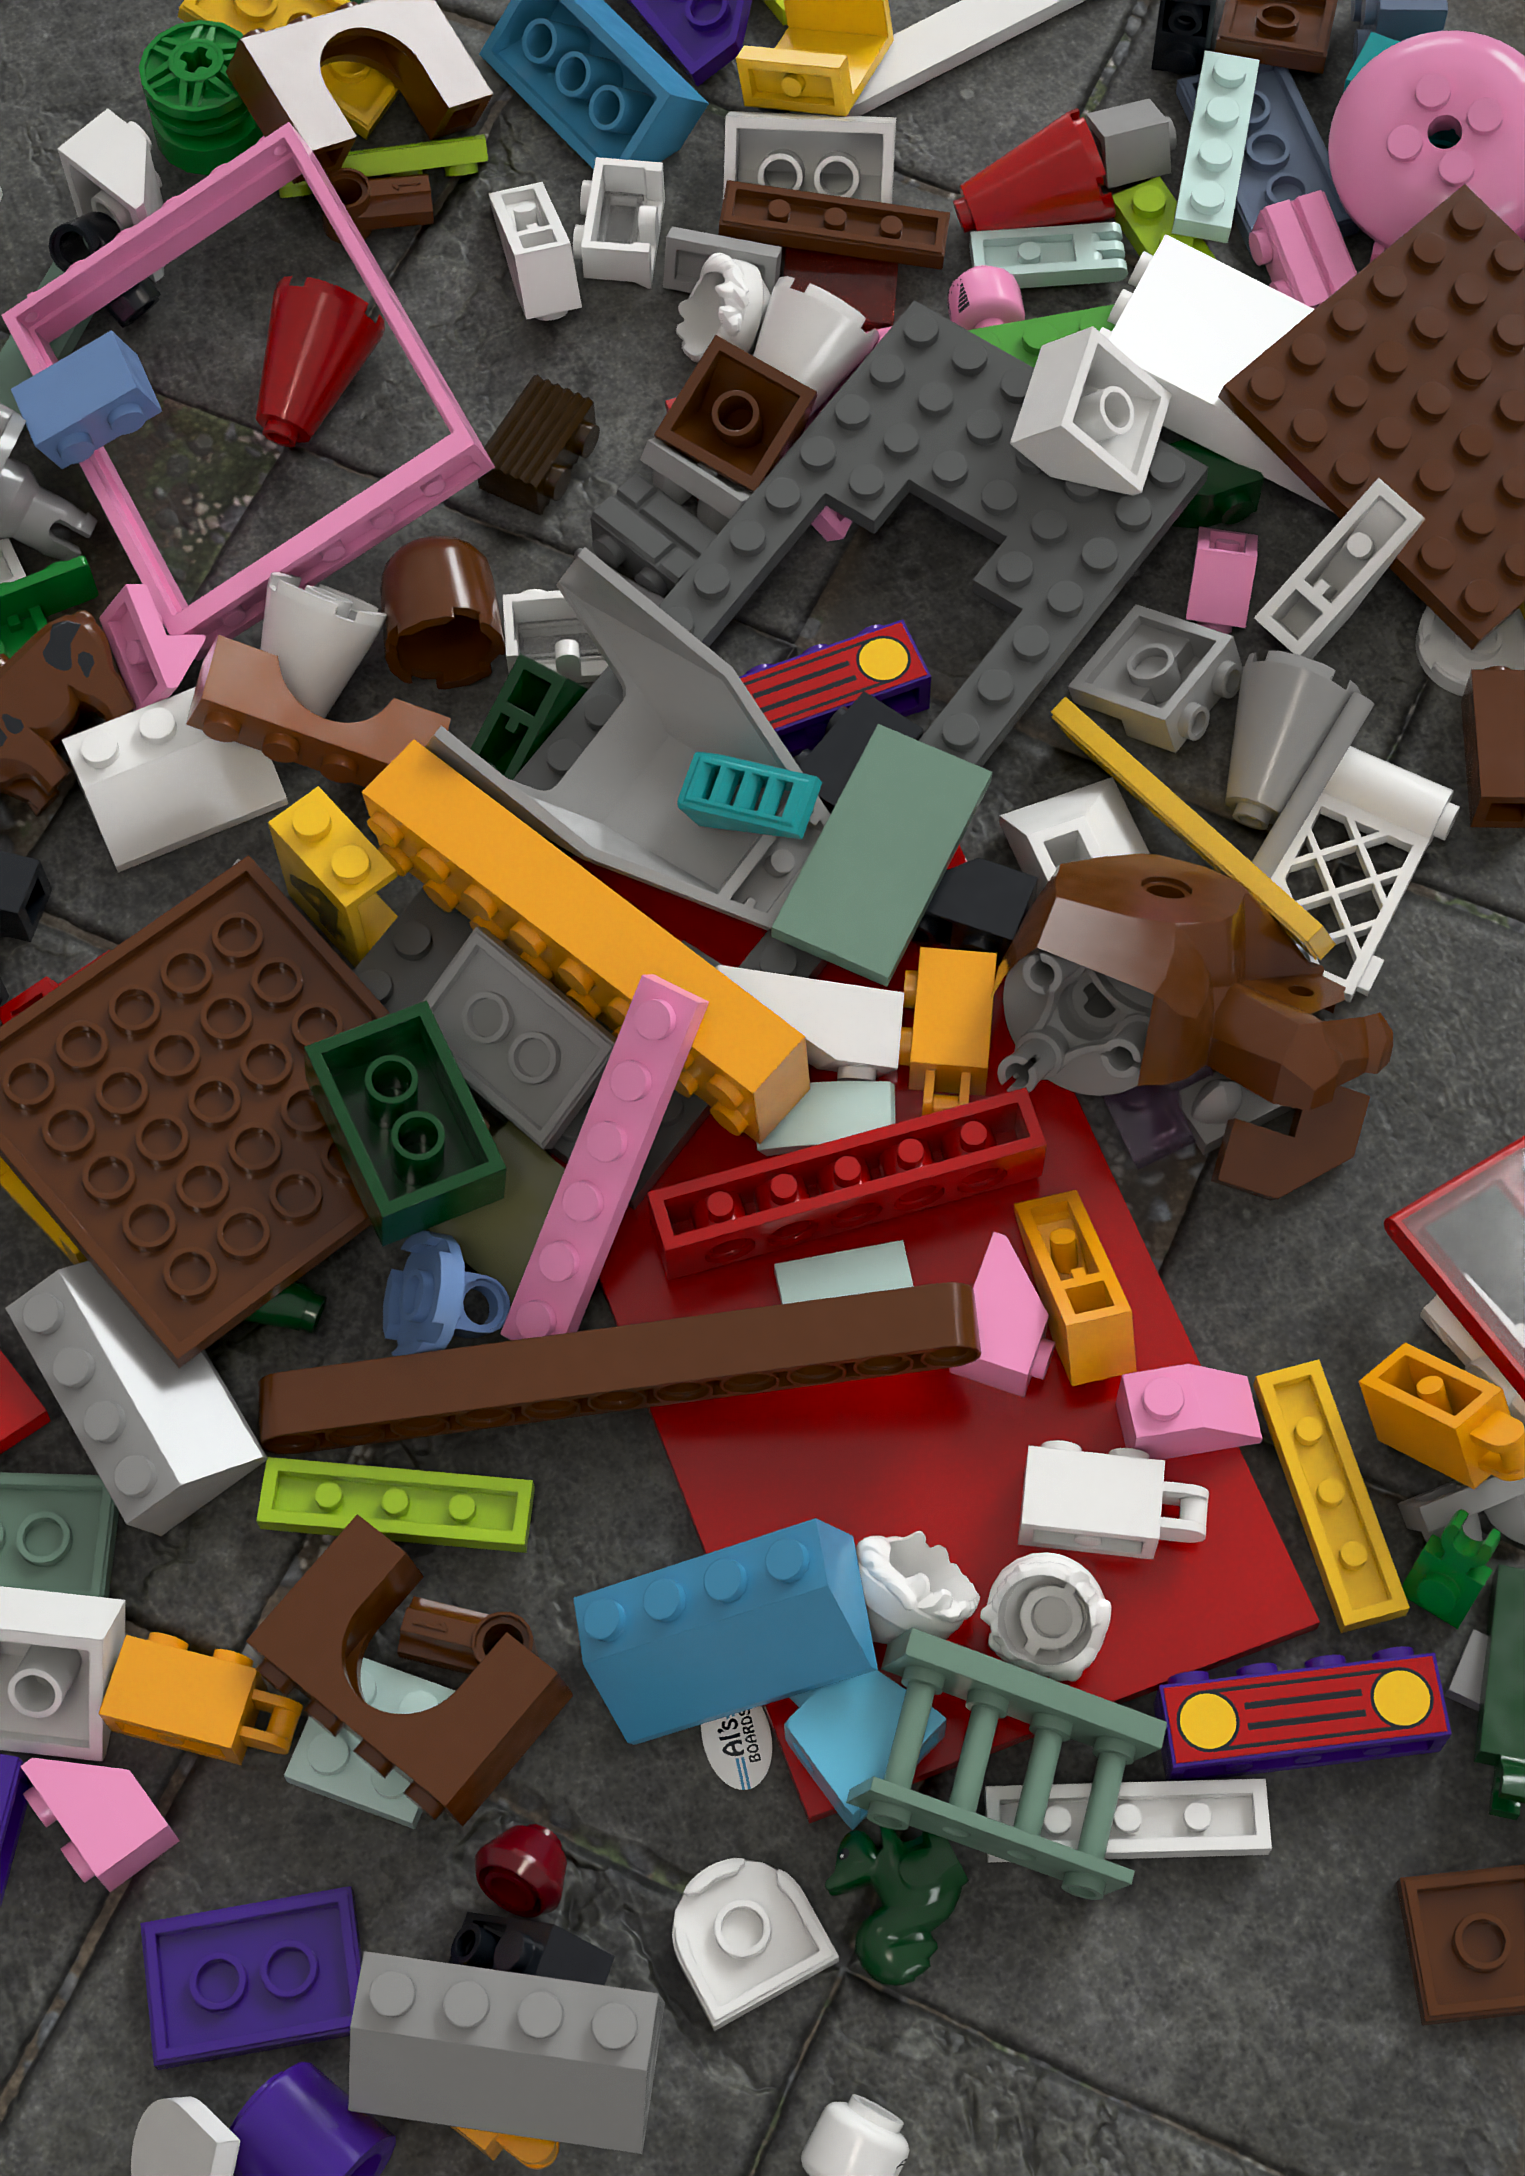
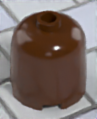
[380,535,506,690]

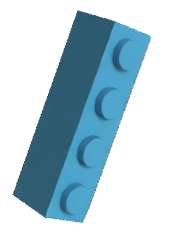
[479,0,709,169]
[573,1518,878,1745]

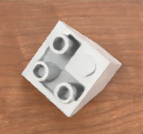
[999,777,1150,900]

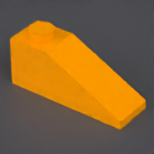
[1014,1190,1137,1386]

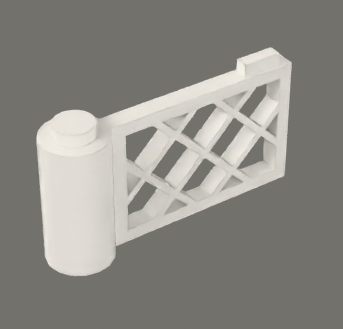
[1271,746,1460,1002]

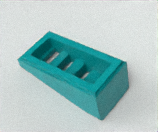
[677,752,823,839]

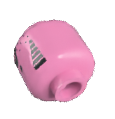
[947,265,1025,330]

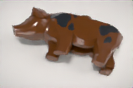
[0,610,136,817]

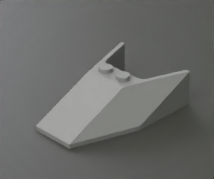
[425,547,831,931]

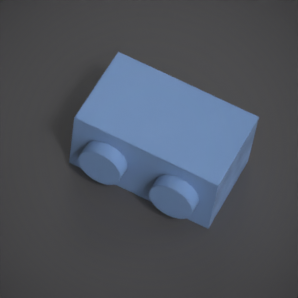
[11,330,162,469]

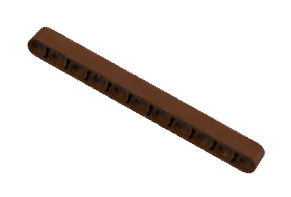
[258,1282,981,1454]

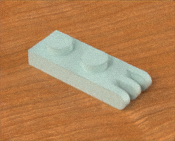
[969,222,1128,288]

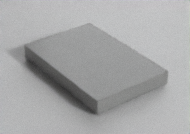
[423,927,617,1149]

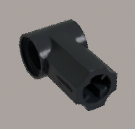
[48,212,161,328]

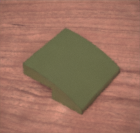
[426,1121,565,1306]

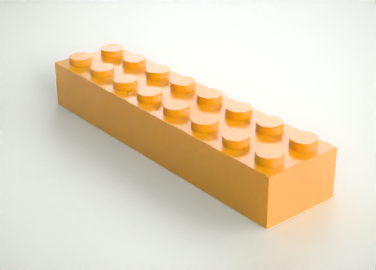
[362,739,810,1144]

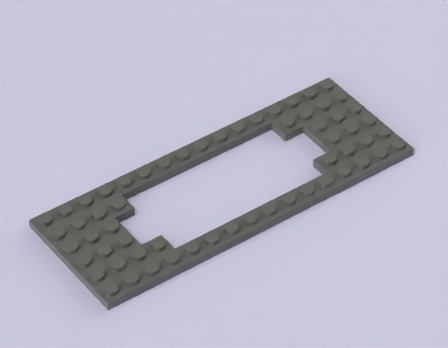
[353,300,1209,1210]

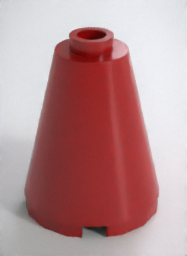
[953,108,1116,233]
[256,276,385,447]

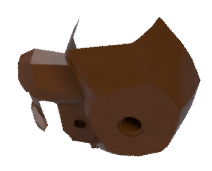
[991,853,1393,1111]

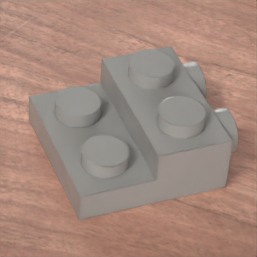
[1068,604,1243,753]

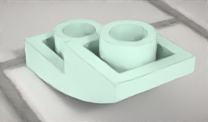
[757,1081,896,1156]

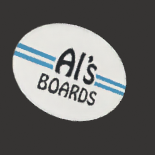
[701,1706,772,1790]

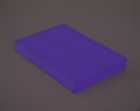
[140,1886,362,2070]

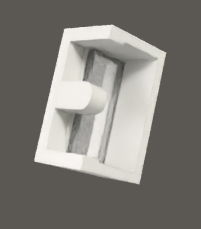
[573,157,665,289]
[503,589,608,683]

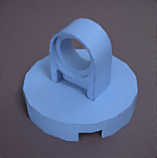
[383,1231,510,1356]

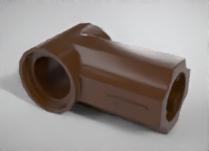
[321,168,434,244]
[397,1596,539,1675]

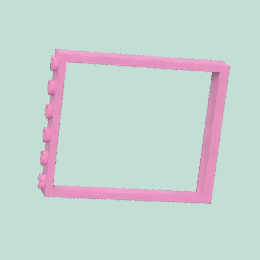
[1,122,495,661]

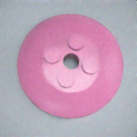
[1328,30,1525,248]

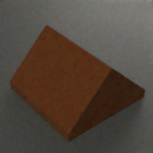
[654,335,818,493]

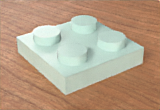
[284,1657,455,1829]

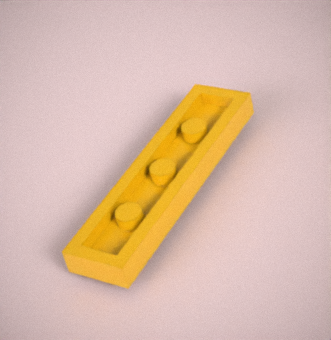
[1253,1359,1410,1633]

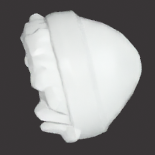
[676,253,771,363]
[856,1531,980,1644]
[980,1552,1112,1682]

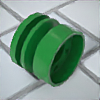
[139,20,265,175]

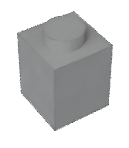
[1086,98,1177,188]

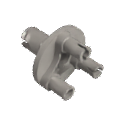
[0,403,97,561]
[997,948,1154,1096]

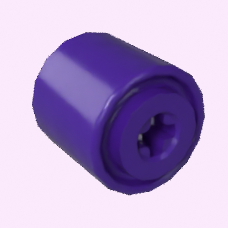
[230,2062,396,2176]

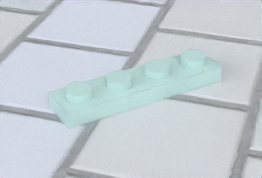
[1172,50,1260,243]

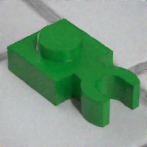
[1402,1509,1501,1629]

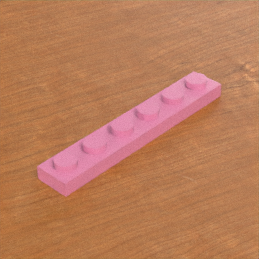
[500,974,709,1340]

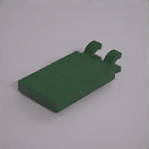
[1474,1564,1525,1820]

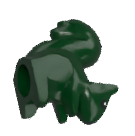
[825,1826,969,1986]

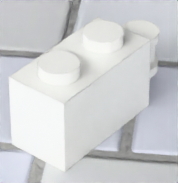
[1018,1440,1209,1559]

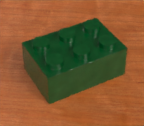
[304,1000,507,1247]

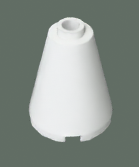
[753,276,879,418]
[260,572,387,718]

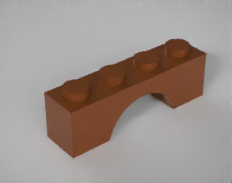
[186,635,451,787]

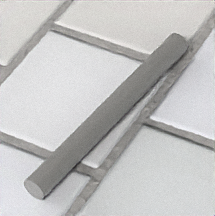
[1252,692,1375,879]

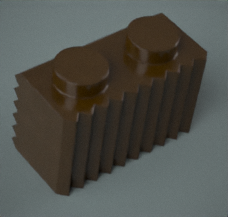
[478,375,600,515]

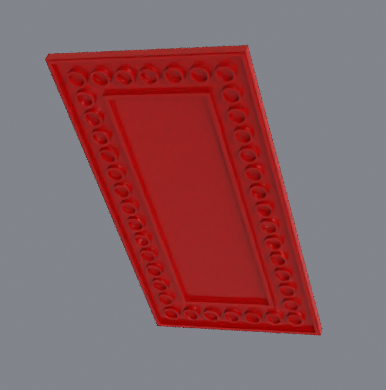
[549,845,1320,1824]

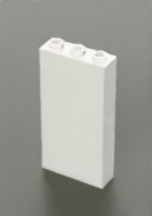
[1099,234,1333,512]

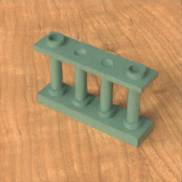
[846,1628,1167,1900]

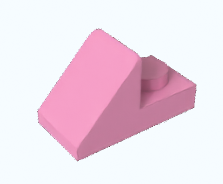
[99,584,206,710]

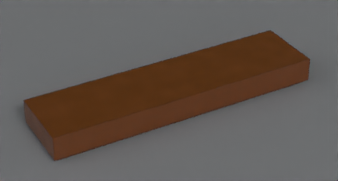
[718,180,950,270]

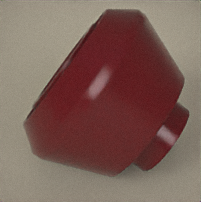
[474,1824,567,1918]

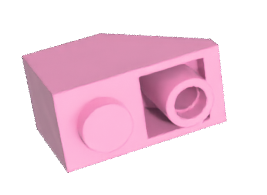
[20,1758,180,1892]

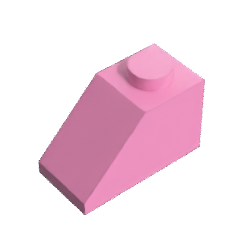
[1186,527,1258,634]
[949,1232,1056,1397]
[1116,1364,1262,1460]

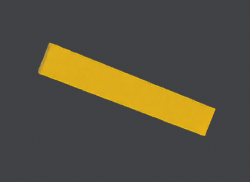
[1051,696,1336,961]

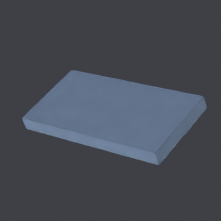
[1176,64,1359,260]

